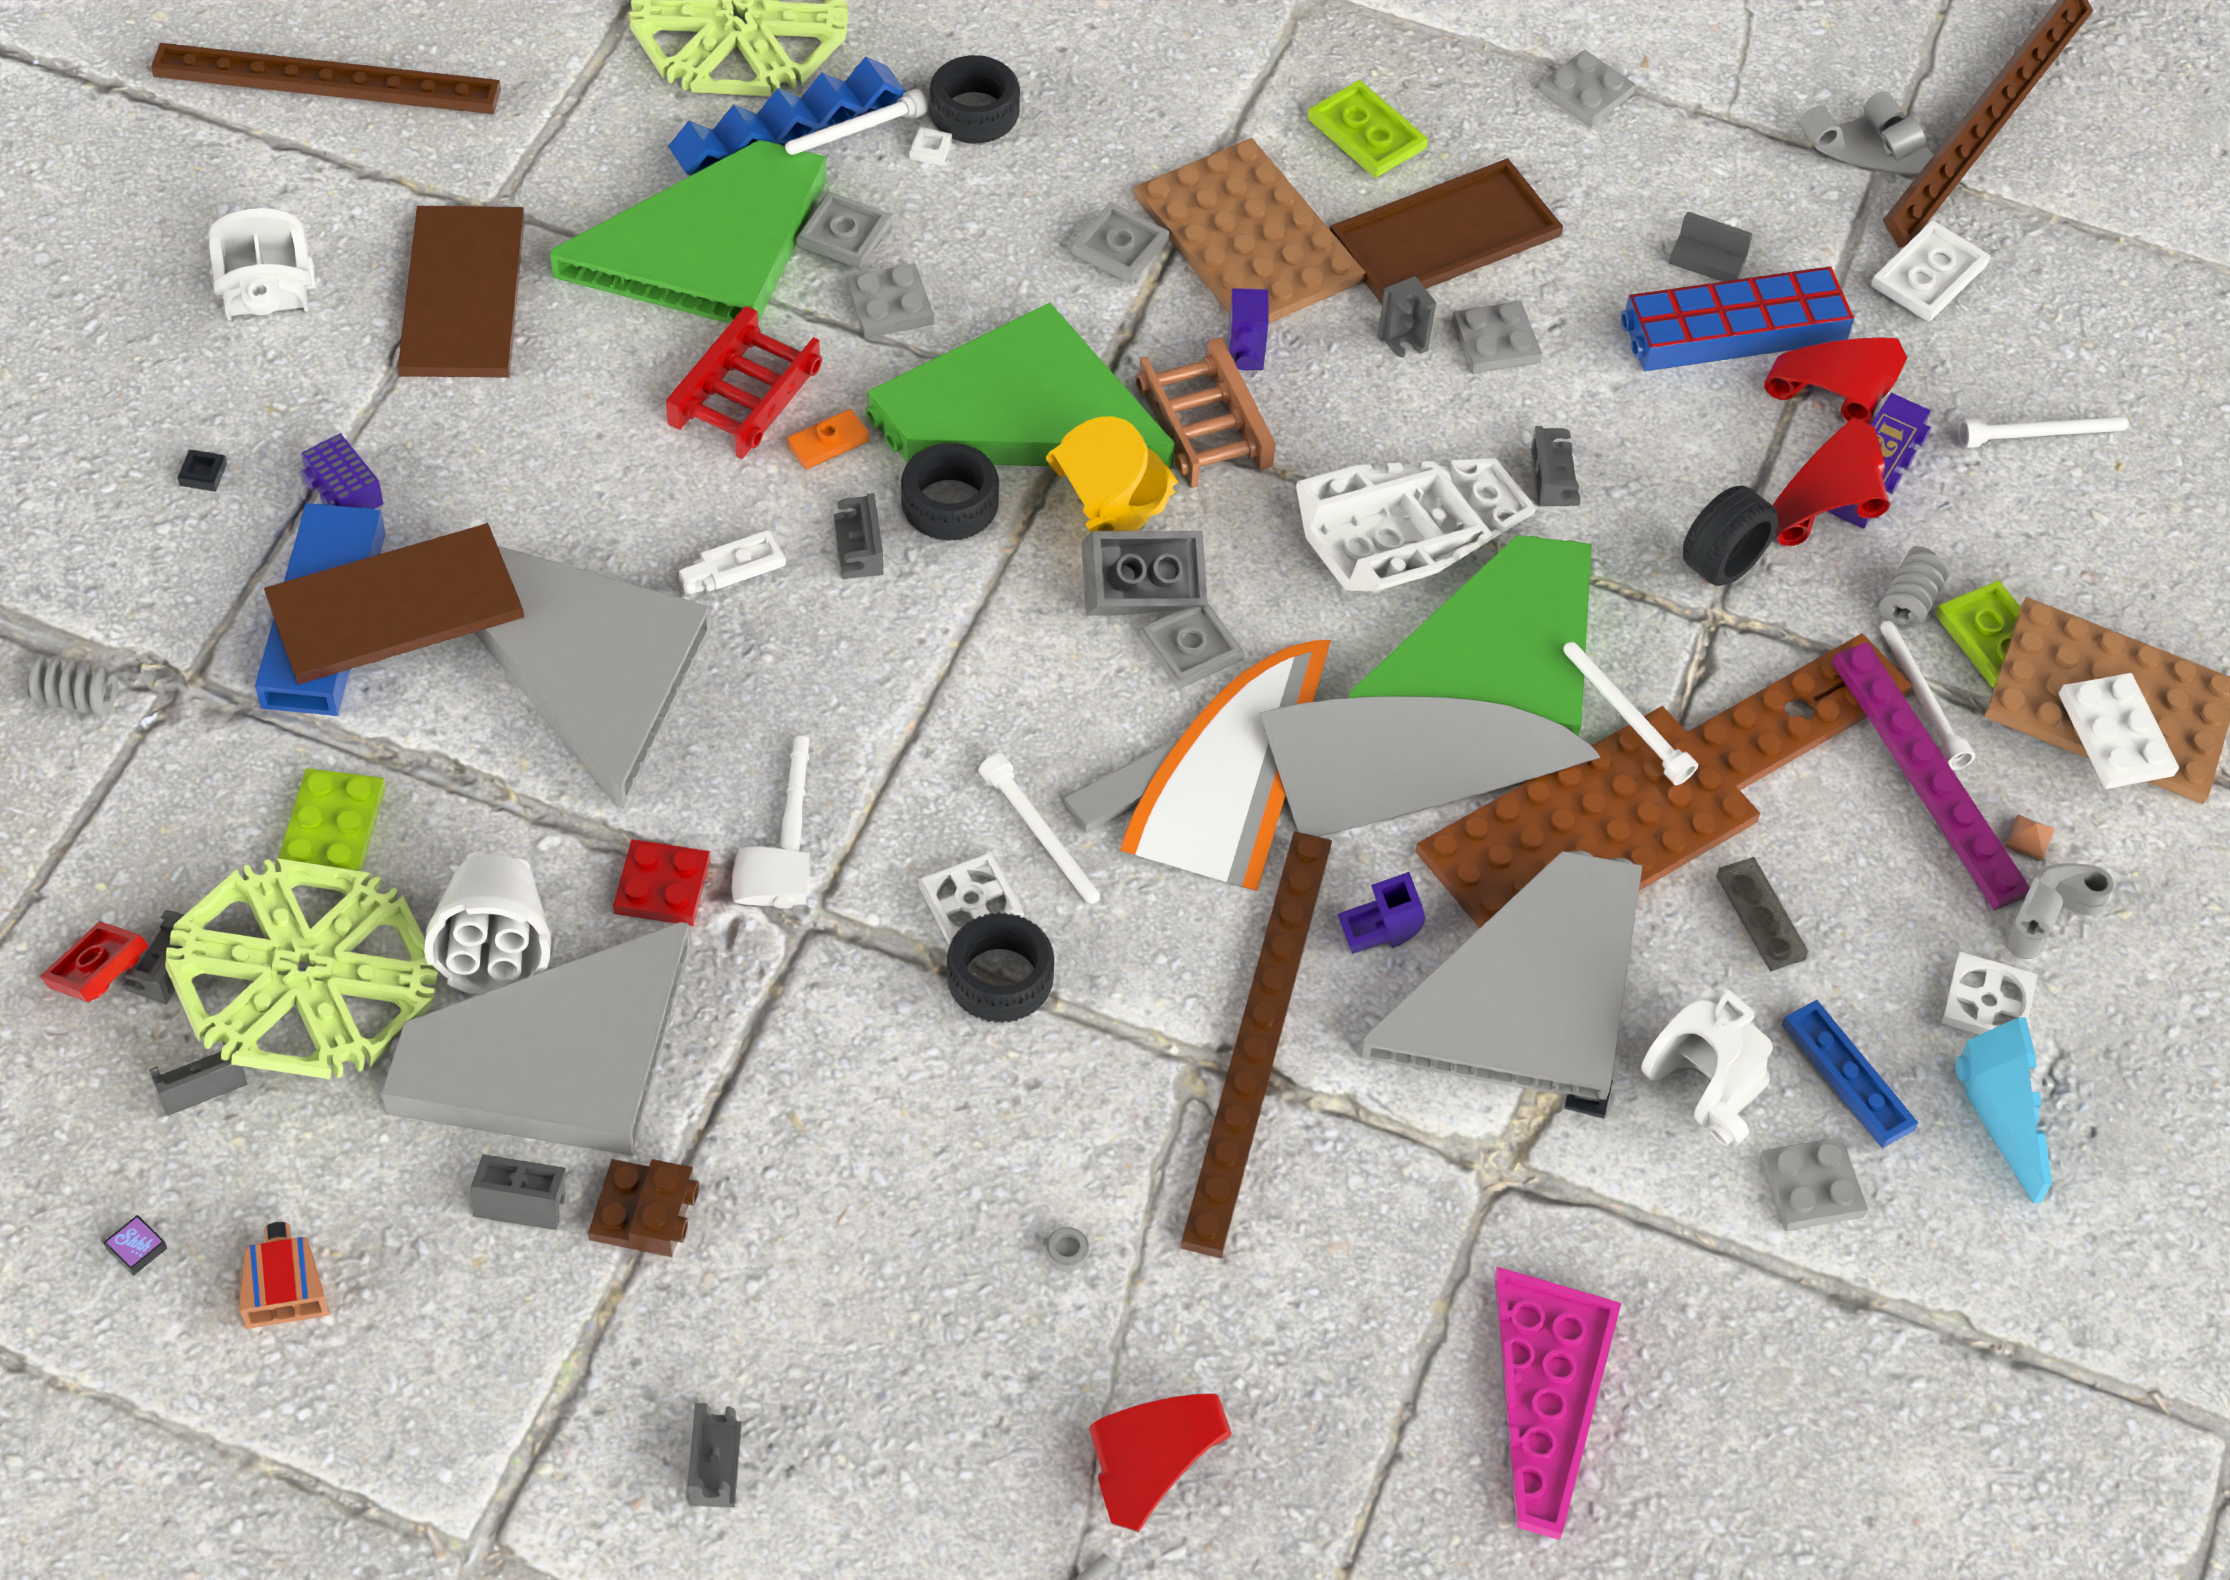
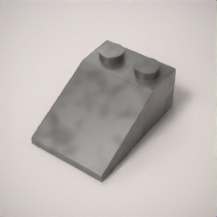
[1081,531,1208,616]

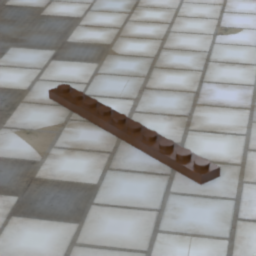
[151,43,501,114]

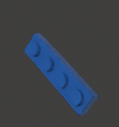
[1782,1000,1918,1149]

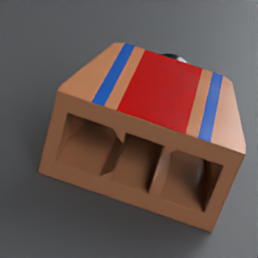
[239,1222,330,1329]

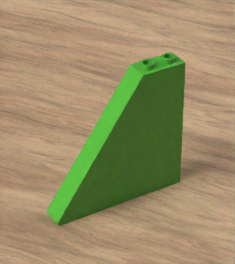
[550,140,827,324]
[865,302,1174,468]
[1349,535,1592,736]

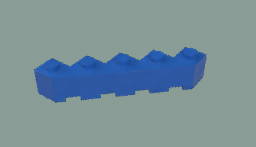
[668,56,906,175]

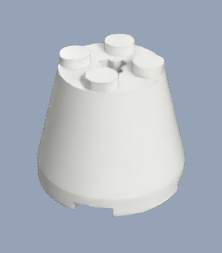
[424,851,551,995]

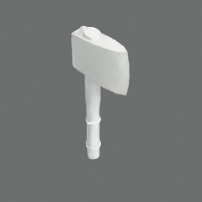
[732,736,811,909]

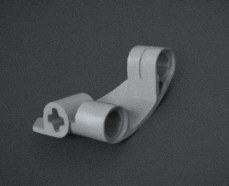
[1799,91,1934,176]
[2006,863,2114,959]

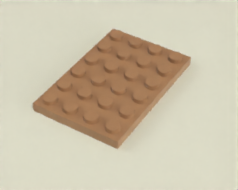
[1134,138,1366,323]
[1984,597,2230,804]

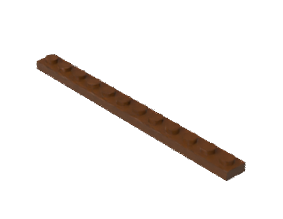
[1883,0,2093,248]
[1181,831,1332,1259]

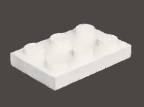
[1871,220,1991,322]
[2058,673,2179,789]

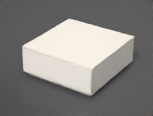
[909,127,952,166]

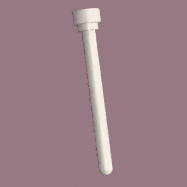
[785,89,928,155]
[1958,417,2129,448]
[1880,621,1975,771]
[1563,642,1698,785]
[978,753,1099,904]

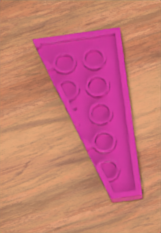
[1495,1267,1621,1540]

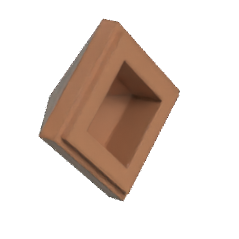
[2005,814,2055,861]

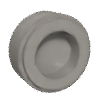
[1046,1227,1089,1272]

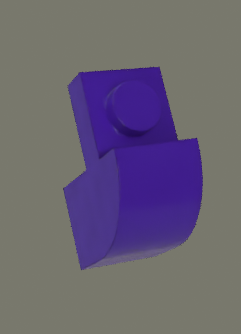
[1338,872,1425,954]

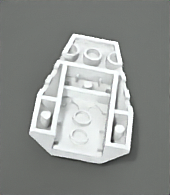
[1296,458,1536,591]

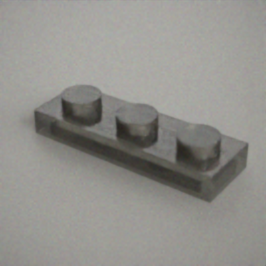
[1716,857,1809,972]

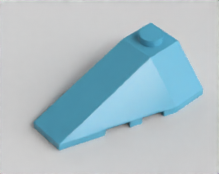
[1955,1017,2052,1203]

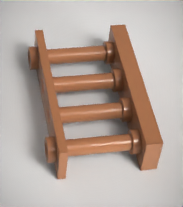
[1135,337,1276,488]

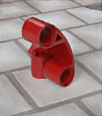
[1764,337,1907,424]
[1773,417,1890,546]
[1089,1393,1232,1533]

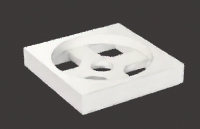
[918,852,1024,946]
[1941,951,2038,1035]

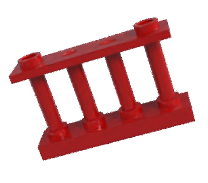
[666,306,822,459]

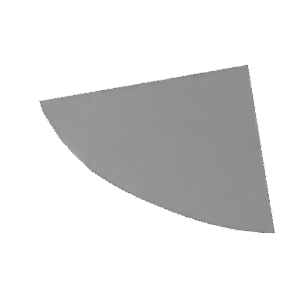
[1260,697,1600,837]

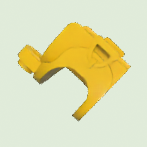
[1045,416,1178,533]

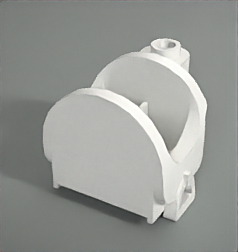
[209,208,316,321]
[1641,987,1773,1146]

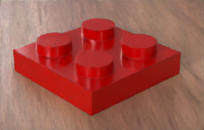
[613,839,711,926]
[39,921,149,1003]

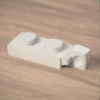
[679,530,786,595]

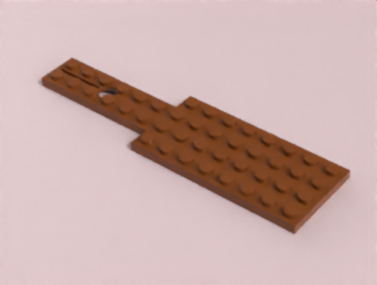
[1415,633,1912,928]

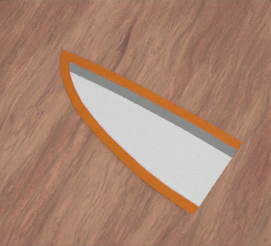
[1120,640,1331,891]

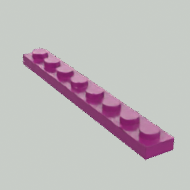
[1832,642,2030,911]

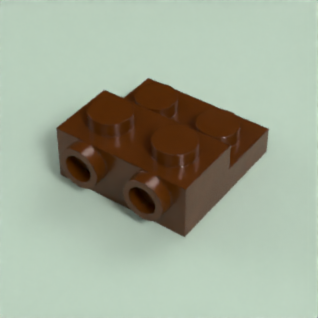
[588,1159,700,1257]

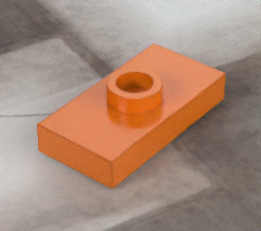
[787,409,870,470]

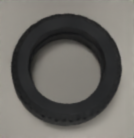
[930,55,1020,144]
[901,443,999,541]
[1683,485,1778,586]
[947,912,1055,1023]

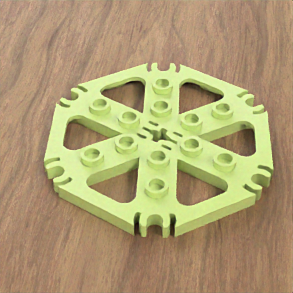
[629,0,848,96]
[165,858,438,1079]

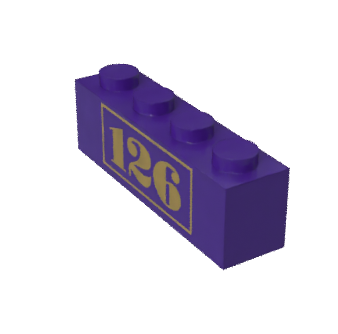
[1826,392,1931,529]

